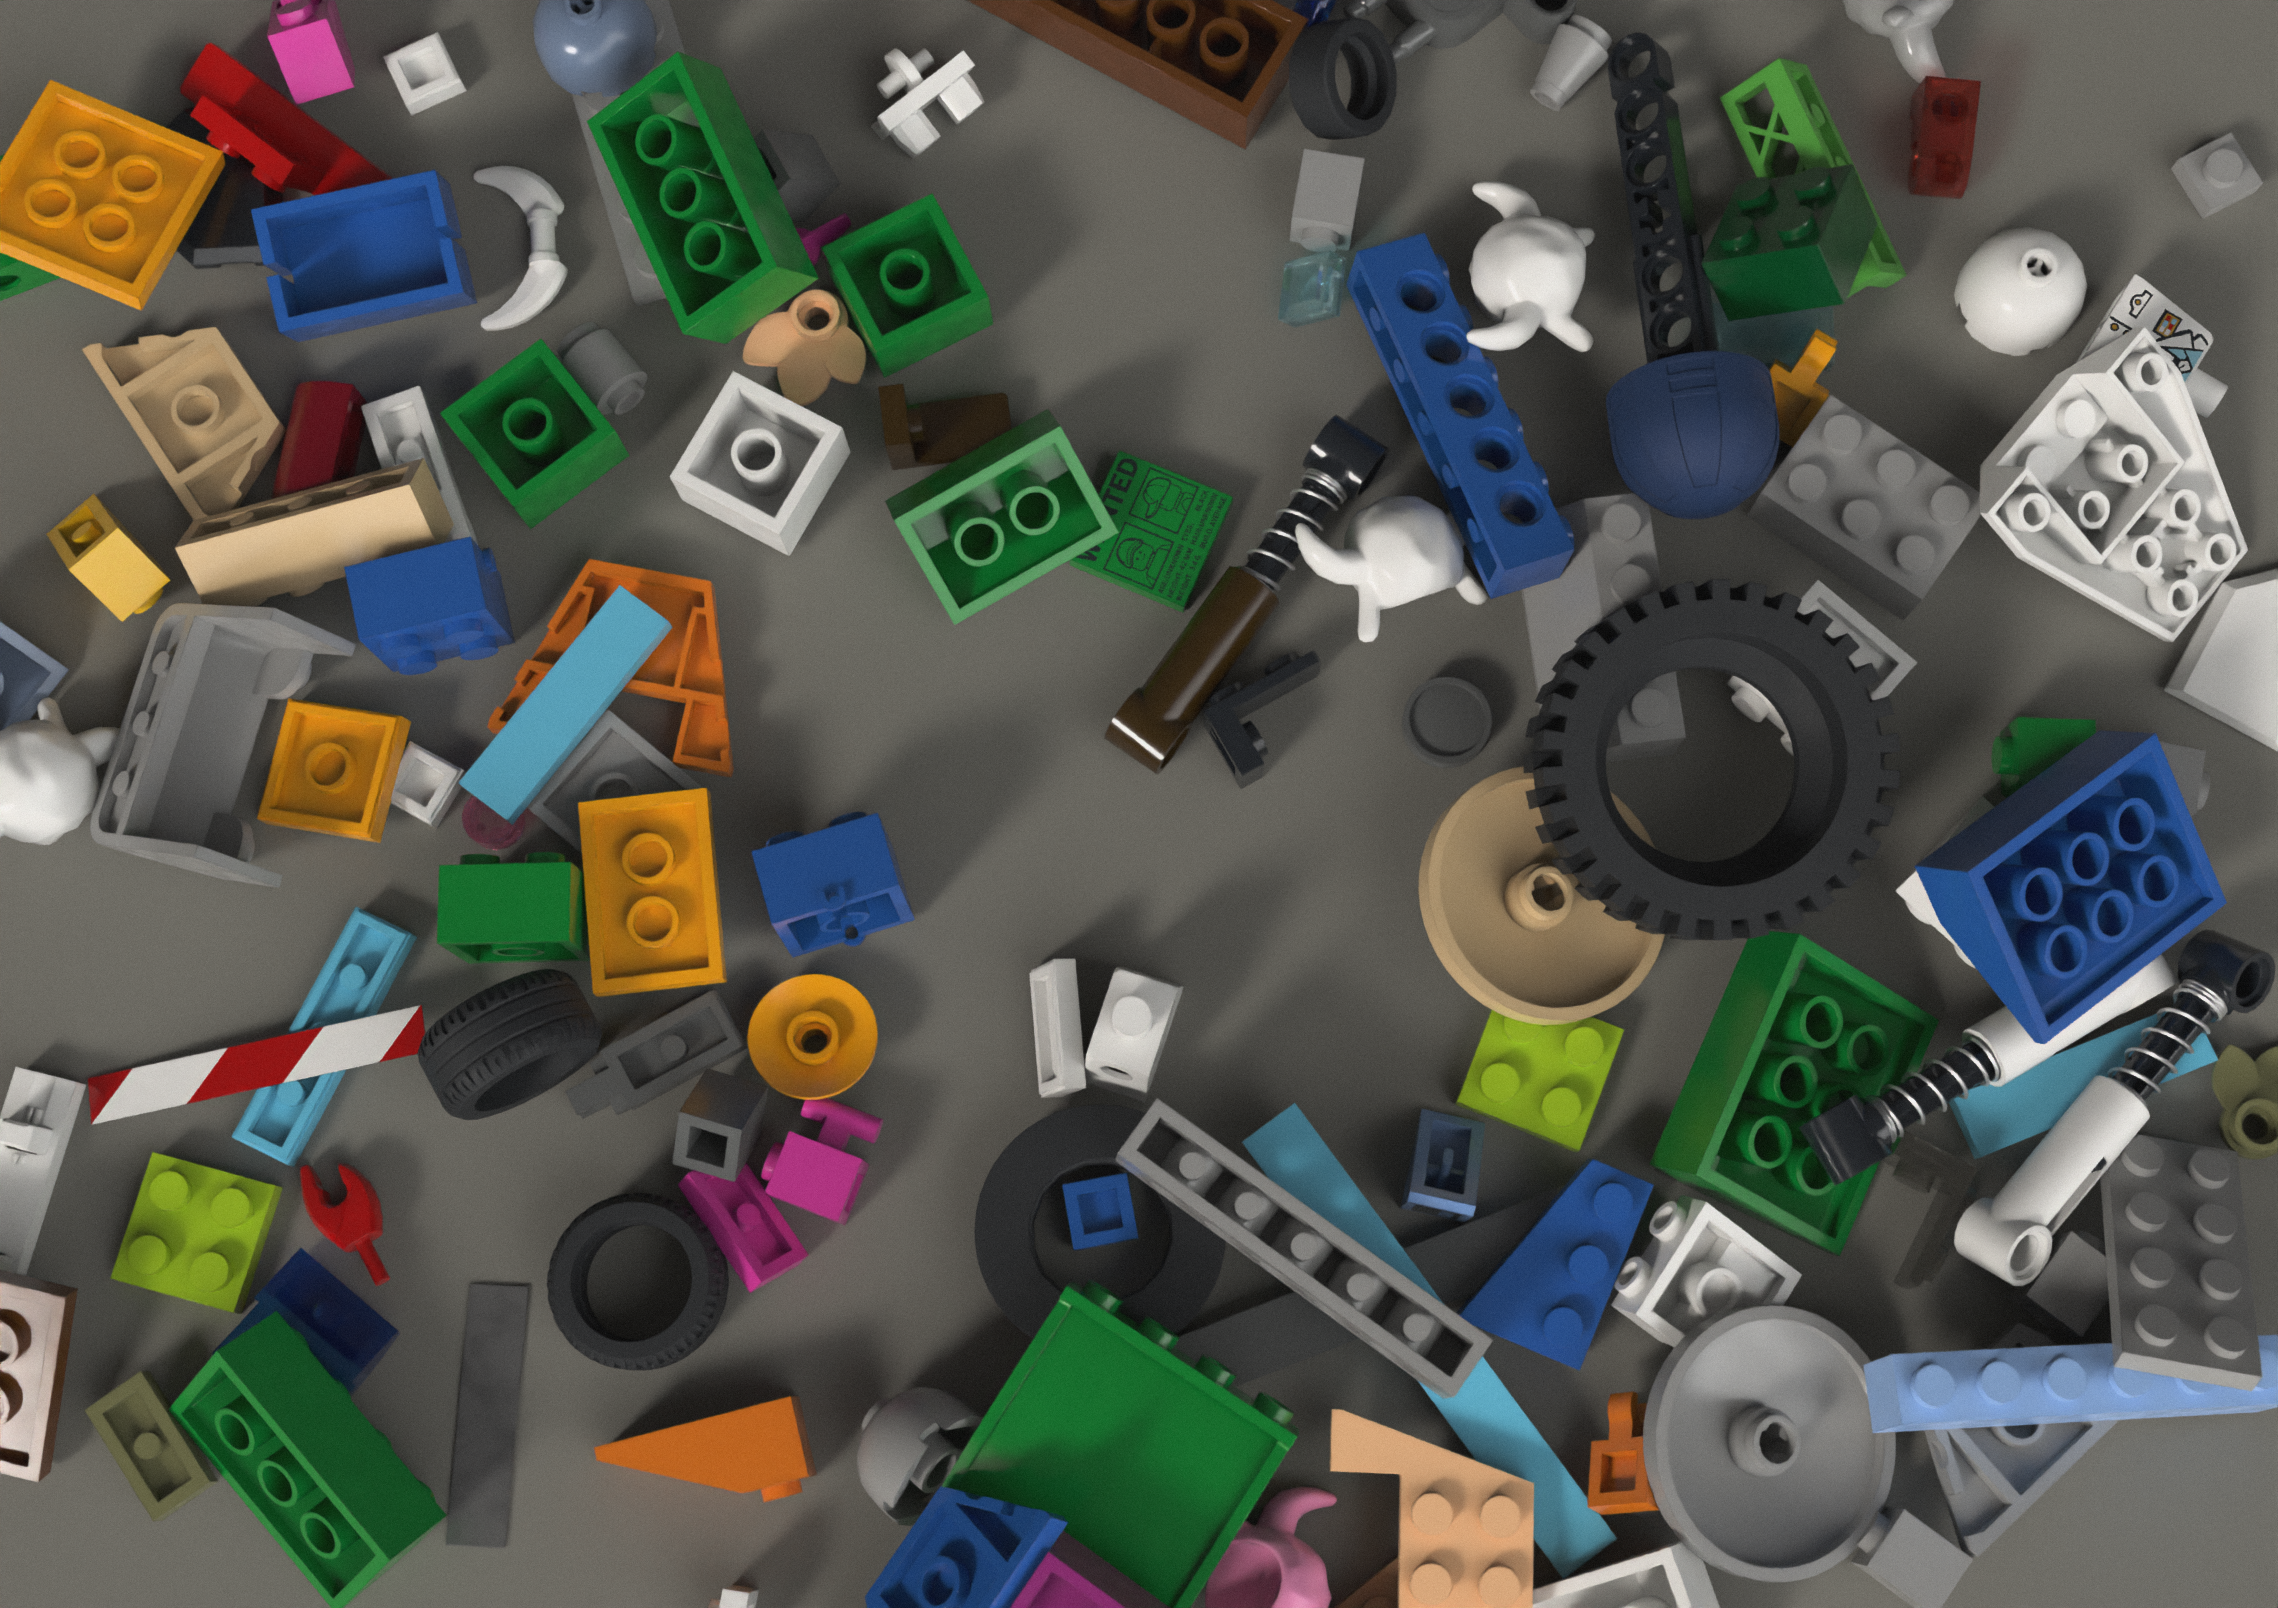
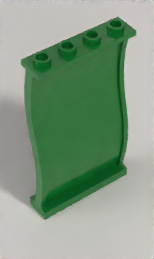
[866,1279,1300,1608]

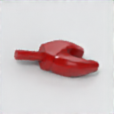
[300,1163,390,1286]

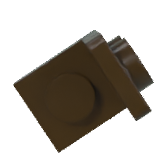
[878,383,1012,470]

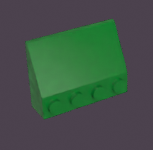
[1649,931,1939,1256]

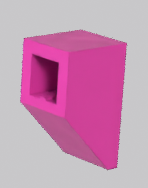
[267,0,355,105]

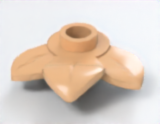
[743,289,867,406]

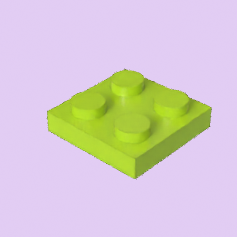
[1455,1009,1624,1153]
[110,1152,283,1314]

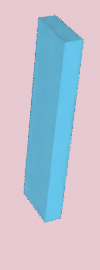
[458,585,673,825]
[231,907,417,1167]
[1949,1011,2218,1159]

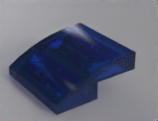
[212,1248,400,1396]

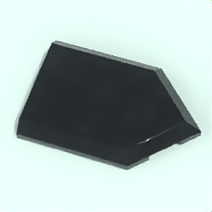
[166,107,283,269]

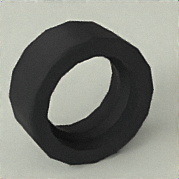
[1289,17,1397,140]

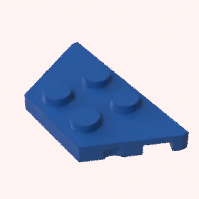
[865,1486,1068,1608]

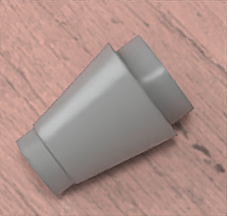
[1530,15,1612,111]

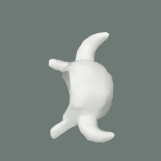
[1466,181,1595,352]
[1295,496,1488,643]
[0,697,120,845]

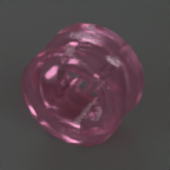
[462,795,526,851]

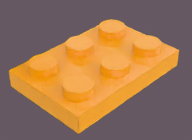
[578,788,727,997]

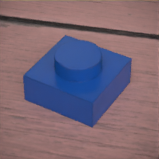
[1062,1173,1139,1251]

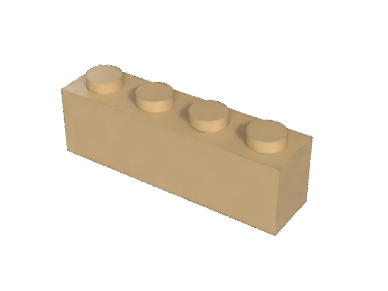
[175,458,454,607]

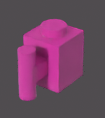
[761,1098,883,1225]

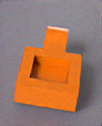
[1587,1391,1659,1515]

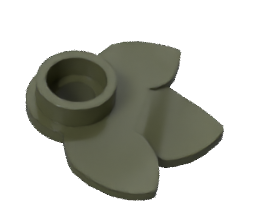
[2211,1044,2278,1160]

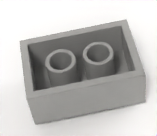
[1747,395,1981,620]

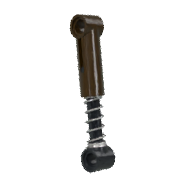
[1104,415,1389,775]

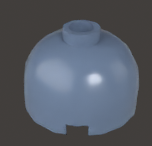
[533,0,658,97]

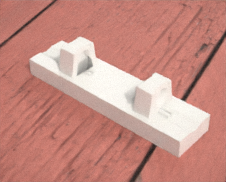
[0,1067,86,1276]

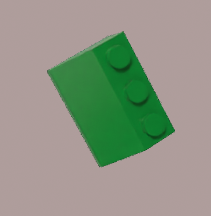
[885,409,1119,625]

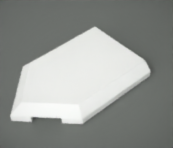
[2164,568,2278,752]

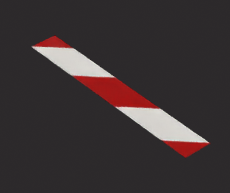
[88,1005,425,1125]

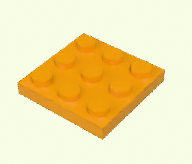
[0,79,225,311]

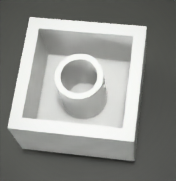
[670,371,851,556]

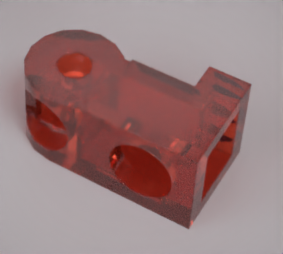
[1908,76,1981,199]

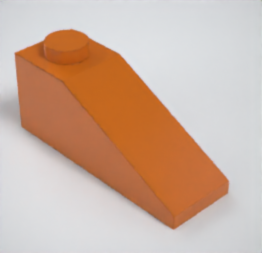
[594,1396,817,1502]

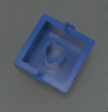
[344,536,515,675]
[751,812,915,958]

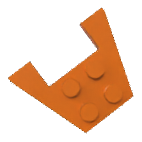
[487,559,734,778]

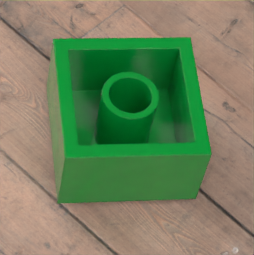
[821,193,993,378]
[440,338,630,530]
[437,852,590,964]

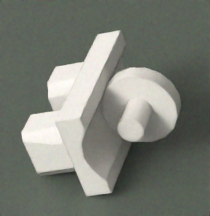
[871,48,985,159]

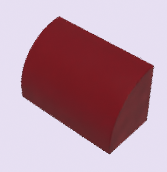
[271,381,368,499]

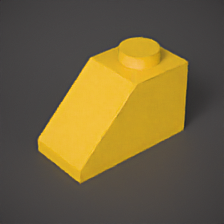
[46,494,170,622]

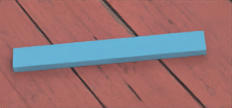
[1242,1103,1617,1579]

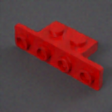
[180,43,392,196]

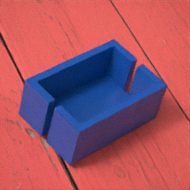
[251,170,477,342]

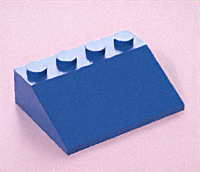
[1915,730,2227,1045]

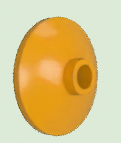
[747,974,878,1100]

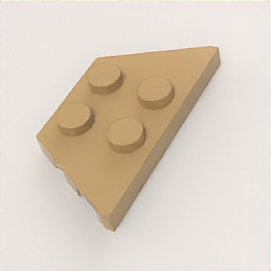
[82,327,286,521]

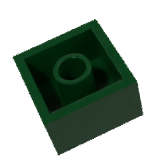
[1701,164,1878,321]

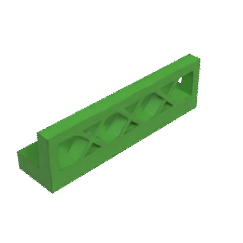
[1720,58,1907,311]

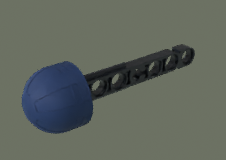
[1606,32,1780,519]

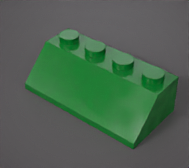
[168,1311,447,1608]

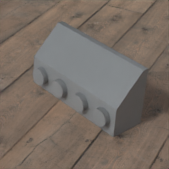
[1519,493,1686,762]

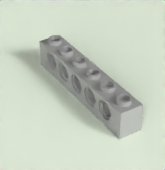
[1115,1098,1493,1399]

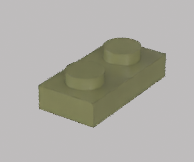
[84,1371,218,1522]

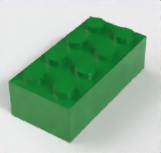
[587,52,819,344]

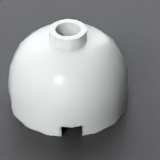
[1954,227,2087,356]

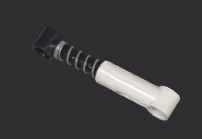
[1954,929,2275,1286]
[1799,954,2179,1186]

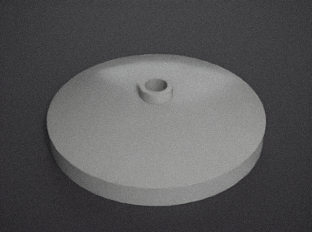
[1643,1305,1896,1582]

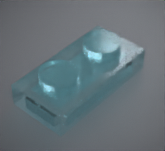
[1712,303,1835,371]

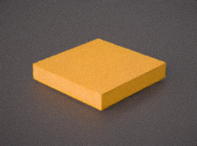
[256,698,411,843]

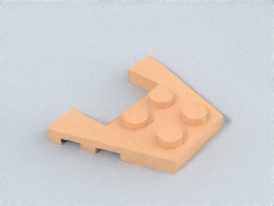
[1329,1409,1534,1608]

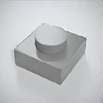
[2171,133,2263,219]

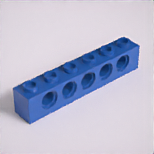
[1346,233,1575,599]

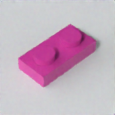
[678,1163,809,1293]

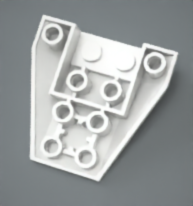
[1980,327,2248,642]

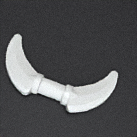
[474,166,568,331]

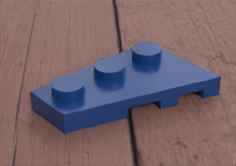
[1456,1158,1654,1371]

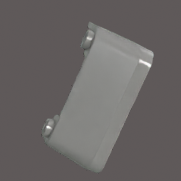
[90,603,356,888]

